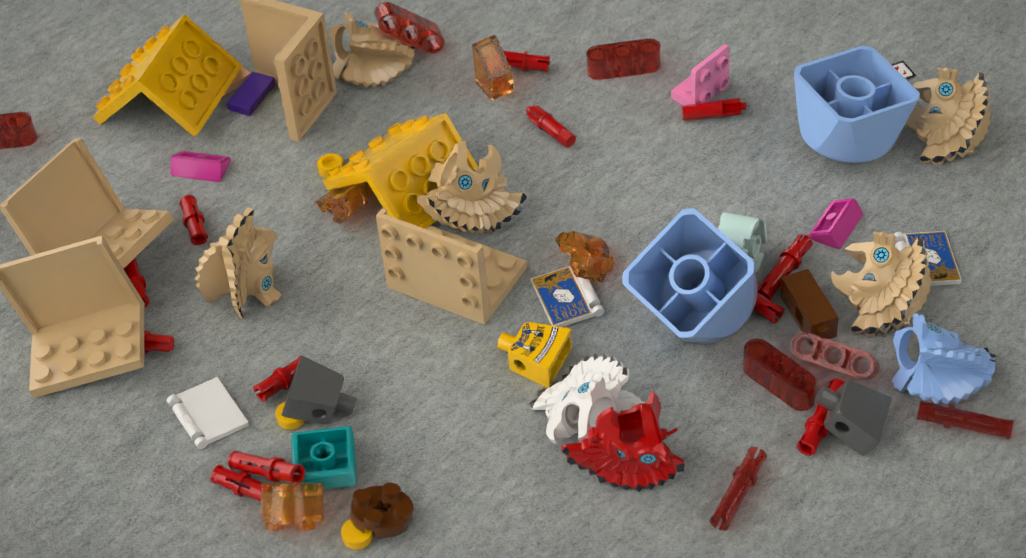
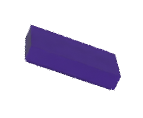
[227,71,276,116]

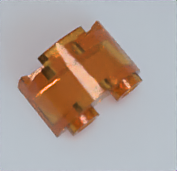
[315,183,373,223]
[555,231,614,282]
[261,483,324,530]

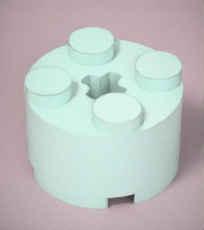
[718,212,767,272]

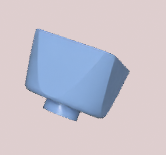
[794,45,920,163]
[622,208,757,344]

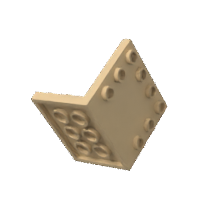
[237,0,337,142]
[0,138,174,269]
[376,208,527,325]
[0,235,144,398]

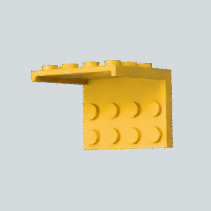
[93,14,243,136]
[322,113,478,229]

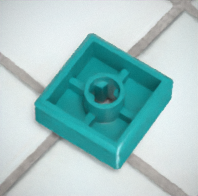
[291,426,357,492]

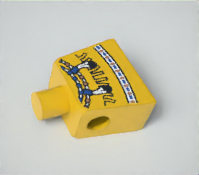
[497,322,572,388]

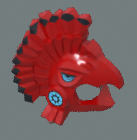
[561,391,685,492]

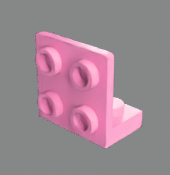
[671,44,730,105]

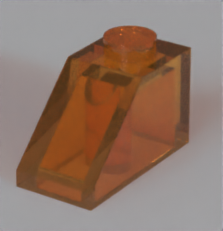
[472,35,514,101]

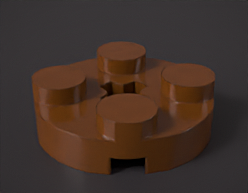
[350,482,414,538]

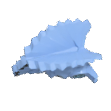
[891,313,996,405]

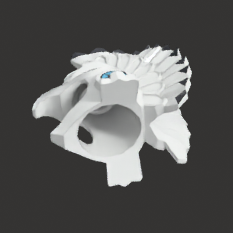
[529,353,645,444]

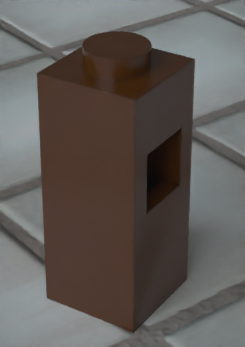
[780,269,839,345]

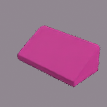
[171,151,231,182]
[808,198,863,249]

